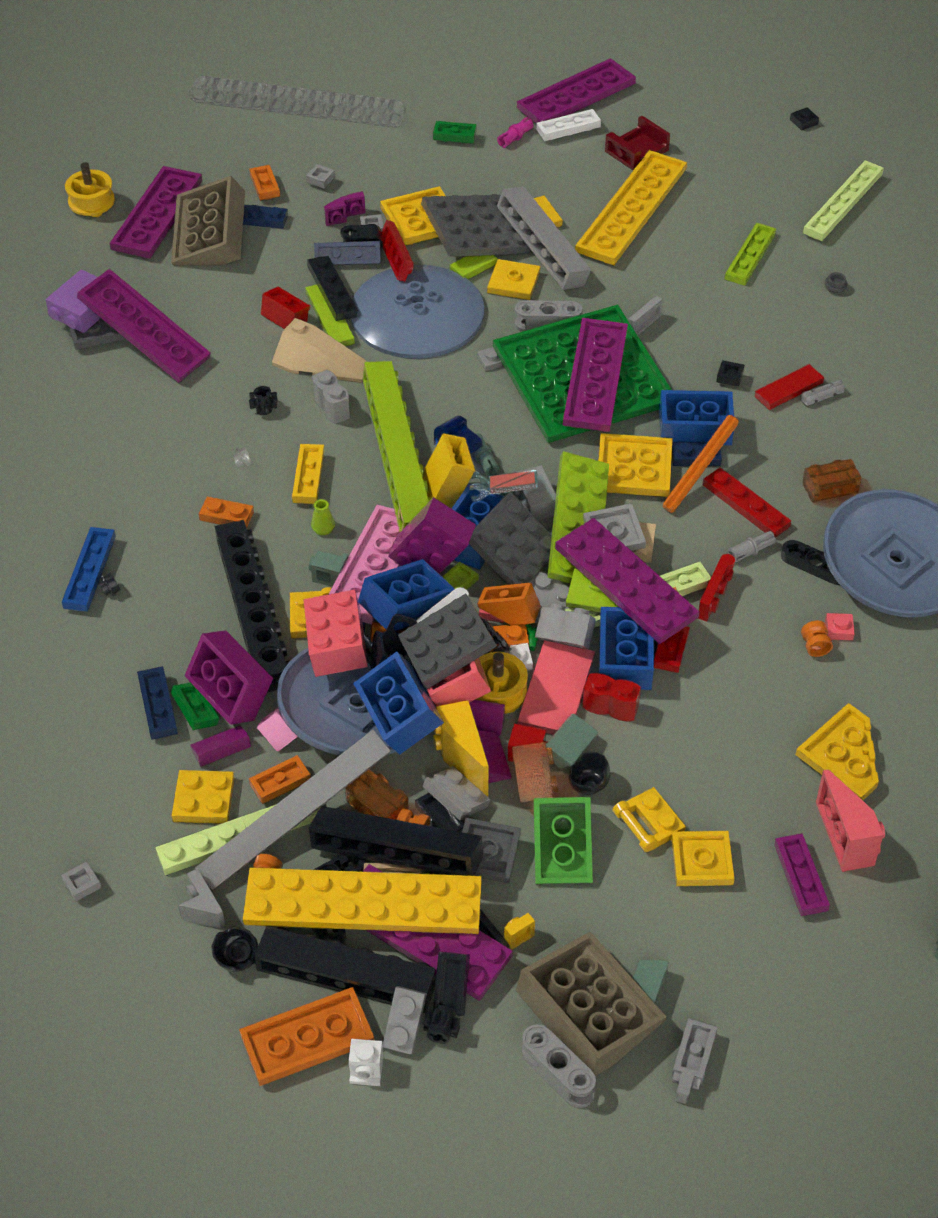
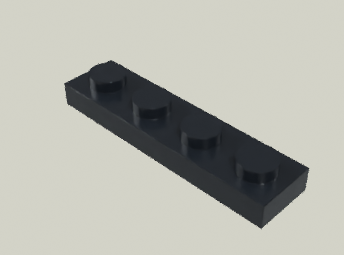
[307,256,358,321]

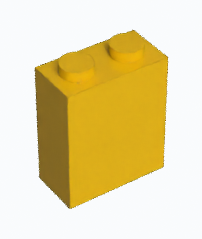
[423,433,475,509]

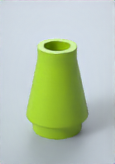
[311,499,335,536]

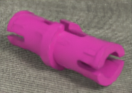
[497,117,534,148]

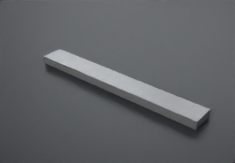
[195,730,390,892]

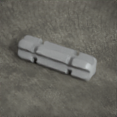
[801,380,845,406]

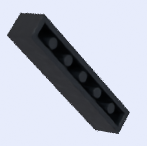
[309,806,483,876]
[254,926,436,1013]

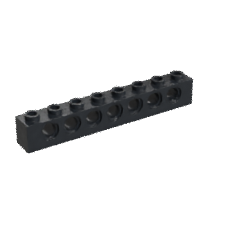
[214,520,290,692]

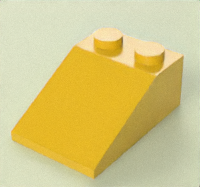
[433,700,489,797]

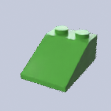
[534,797,593,884]

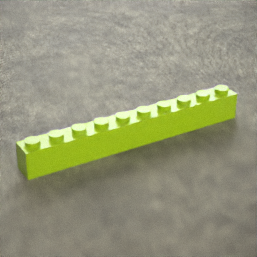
[363,361,431,532]

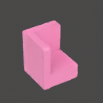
[257,707,298,751]

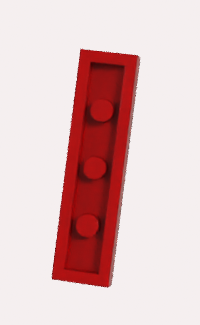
[381,220,414,282]
[702,467,792,538]

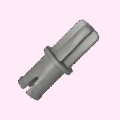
[727,531,776,563]

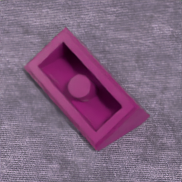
[469,700,505,736]
[190,725,251,767]
[478,730,512,784]

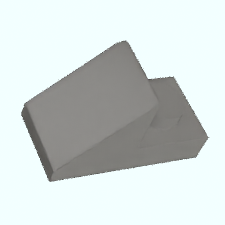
[179,868,226,929]

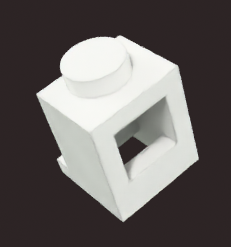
[349,1039,383,1086]

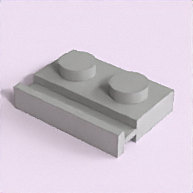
[422,766,491,820]

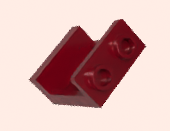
[605,116,670,170]

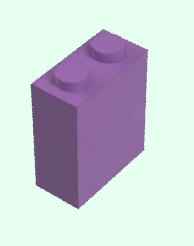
[45,269,101,333]

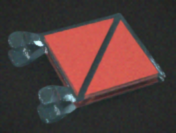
[470,470,538,502]

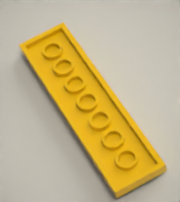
[575,150,687,265]
[243,868,482,934]

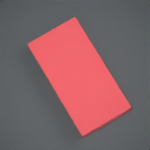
[517,640,595,735]

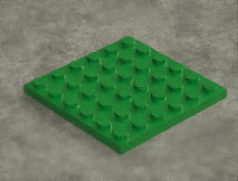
[493,304,672,443]

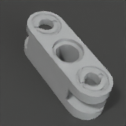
[514,300,583,332]
[522,1024,596,1108]

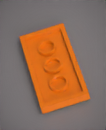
[239,987,375,1086]

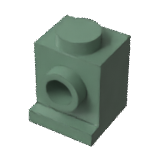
[309,551,348,587]

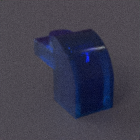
[434,416,482,454]

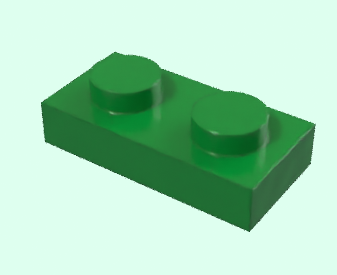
[433,121,477,144]
[171,682,219,730]

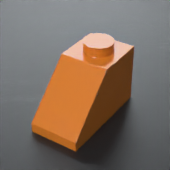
[477,583,541,625]

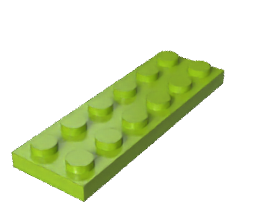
[547,451,609,584]

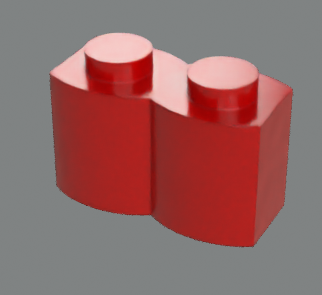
[583,673,641,721]

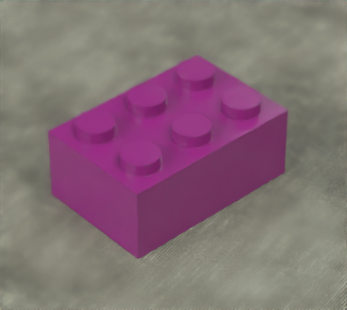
[388,497,476,574]
[184,630,273,725]

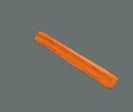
[663,415,739,513]

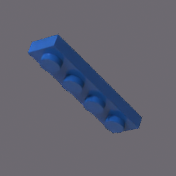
[62,527,116,612]

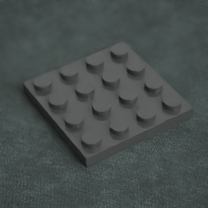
[421,194,530,257]

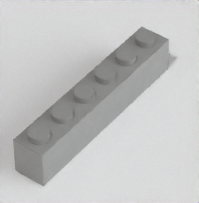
[497,187,591,290]

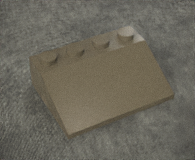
[171,176,245,266]
[516,932,667,1076]

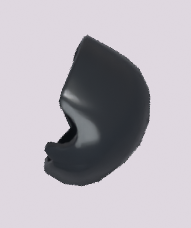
[568,752,611,795]
[211,926,258,972]

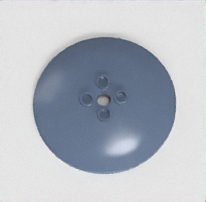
[351,265,484,359]
[823,489,938,617]
[277,648,436,755]

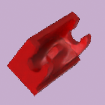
[261,286,310,329]

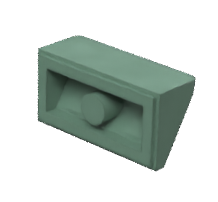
[544,714,598,768]
[633,960,669,1004]

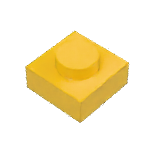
[504,913,535,950]

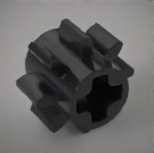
[249,386,278,415]
[422,1005,461,1044]

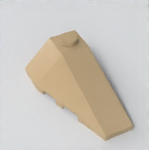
[272,318,368,383]

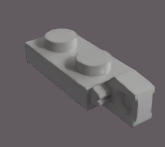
[672,1018,718,1104]

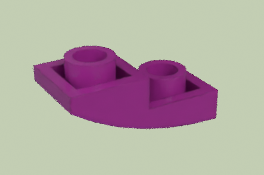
[324,191,366,226]

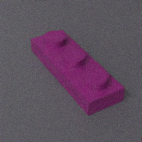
[774,833,830,916]

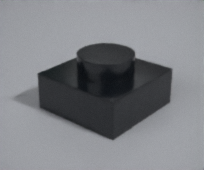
[790,107,819,131]
[716,360,745,387]

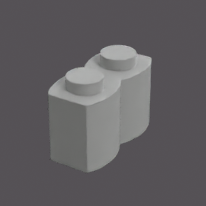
[312,370,350,424]
[535,604,596,649]

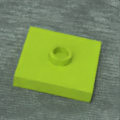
[566,567,619,612]

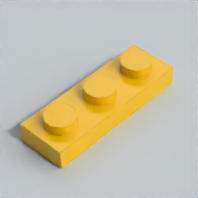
[292,444,325,504]

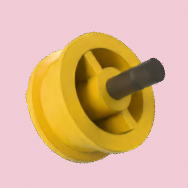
[65,162,115,217]
[475,652,528,714]

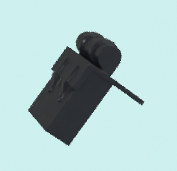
[371,614,417,670]

